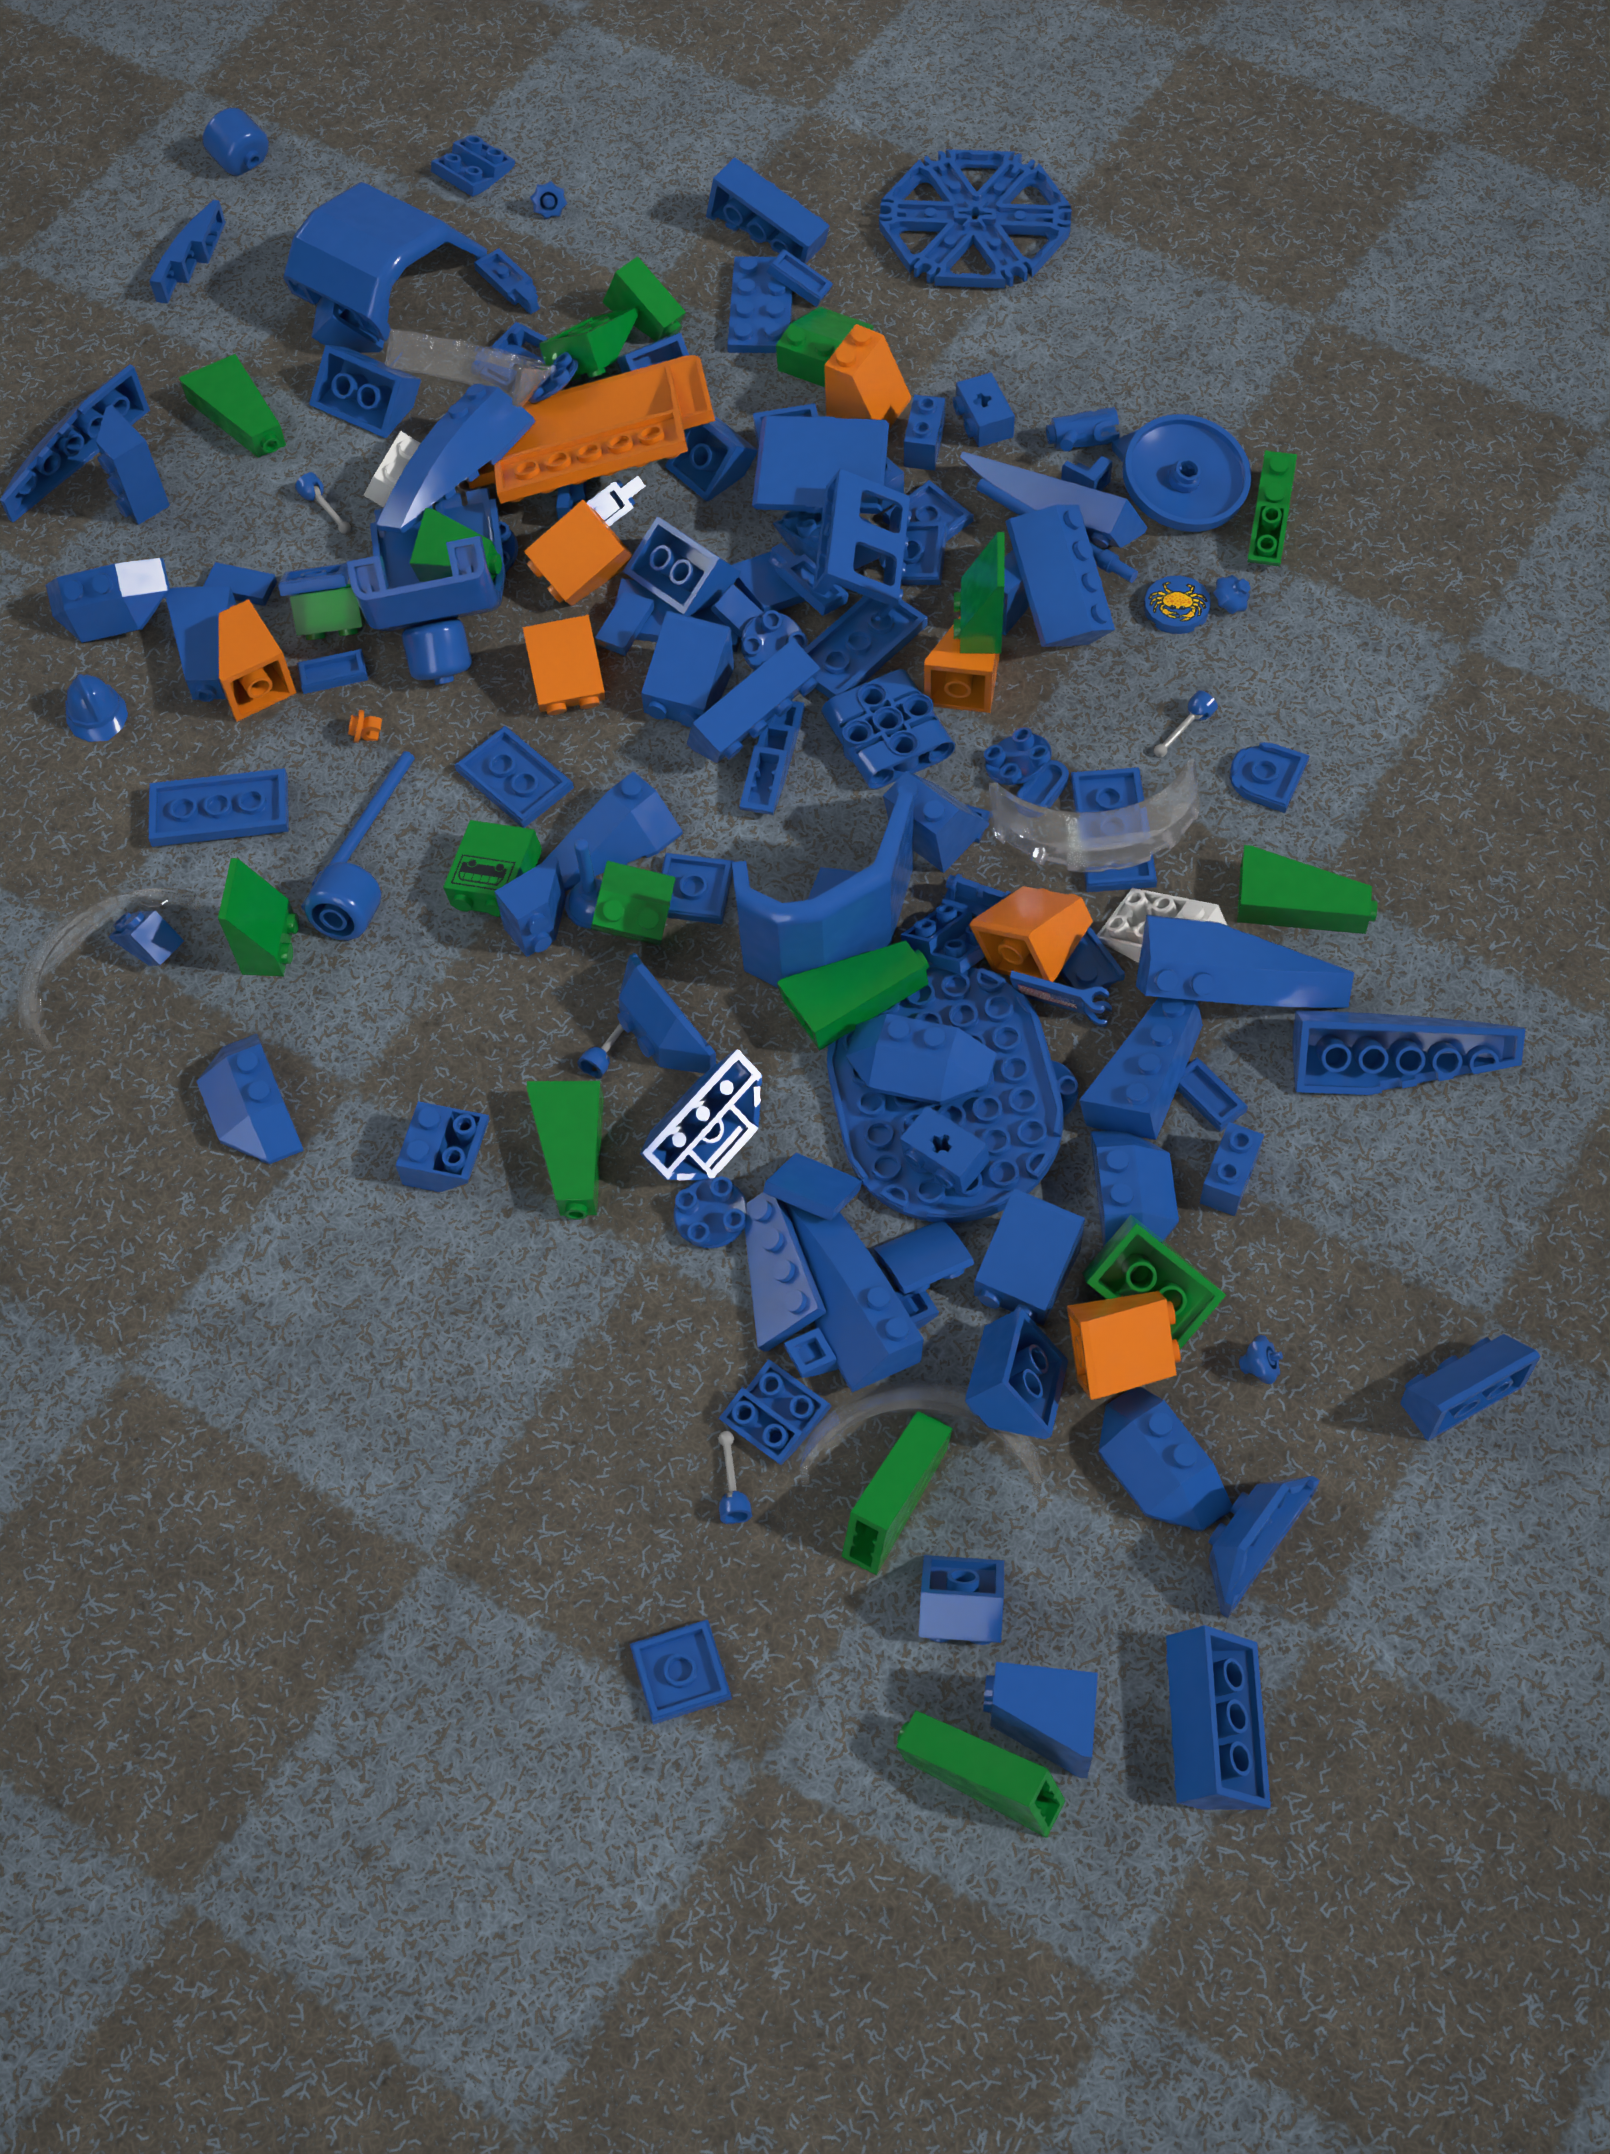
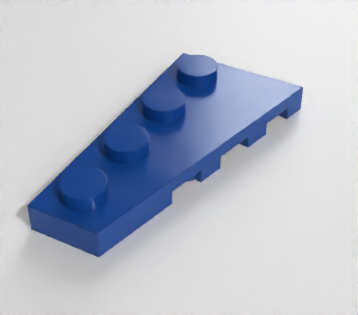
[745,1192,827,1352]

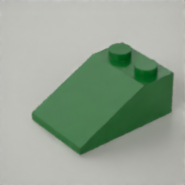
[776,306,874,387]
[539,307,640,382]
[953,532,1005,654]
[218,858,299,977]
[1082,1215,1226,1350]

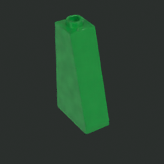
[179,354,286,457]
[1237,845,1378,934]
[777,940,929,1051]
[526,1081,604,1220]
[841,1411,953,1576]
[896,1710,1066,1838]

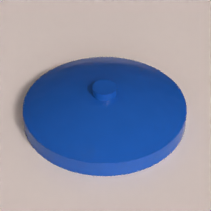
[1122,414,1251,532]

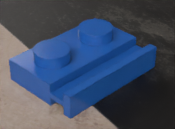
[1059,926,1125,990]

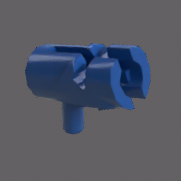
[1046,407,1120,451]

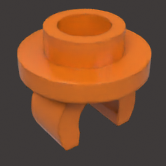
[348,709,382,744]

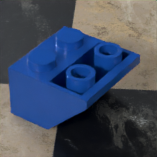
[395,1101,490,1192]

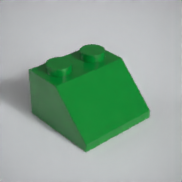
[290,584,365,640]
[591,861,676,946]

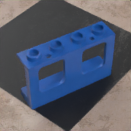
[813,468,912,618]

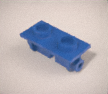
[941,873,1011,917]

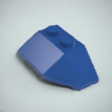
[46,558,170,643]
[617,953,716,1074]
[846,1013,997,1105]
[196,1034,304,1164]
[640,1049,762,1181]
[1090,1130,1179,1247]
[1098,1386,1232,1532]
[1208,1476,1320,1618]

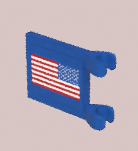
[1010,971,1112,1027]

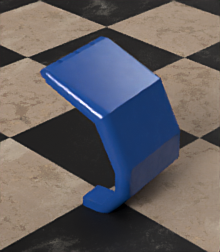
[283,182,487,342]
[346,488,506,631]
[732,784,913,989]

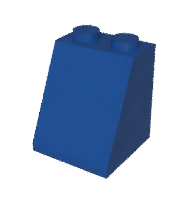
[641,611,734,728]
[883,771,989,873]
[974,1188,1085,1326]
[983,1662,1098,1778]

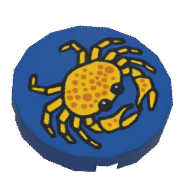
[1144,575,1211,634]

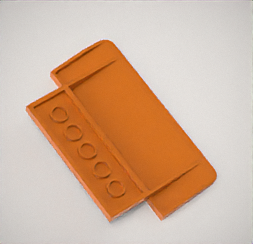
[468,355,716,504]

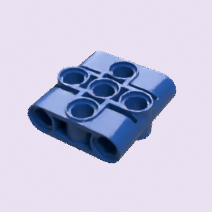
[821,669,955,789]

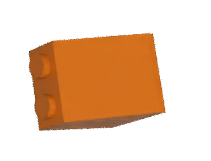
[824,324,911,429]
[524,500,633,606]
[219,599,296,721]
[523,615,605,715]
[924,617,1000,713]
[969,886,1093,982]
[1067,1291,1181,1400]

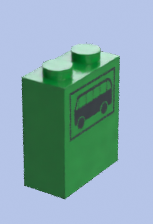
[443,820,542,917]

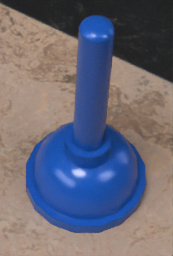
[565,839,602,928]

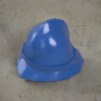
[65,674,128,742]

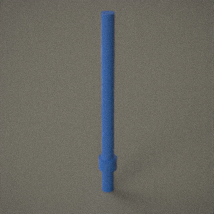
[976,479,1138,583]
[301,751,415,910]

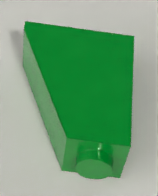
[602,256,686,342]
[410,508,502,583]

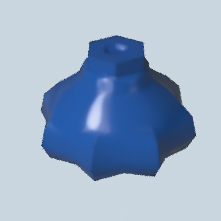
[530,181,568,220]
[1213,575,1251,614]
[1239,1335,1283,1384]

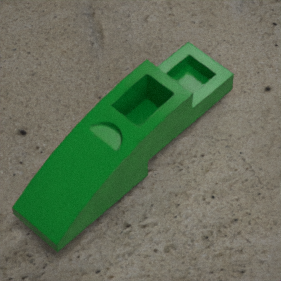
[1247,450,1297,567]

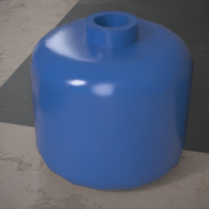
[203,108,269,176]
[401,618,472,685]
[304,862,382,941]

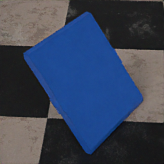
[752,416,889,514]

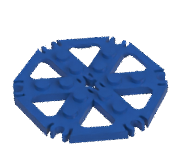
[879,149,1071,288]

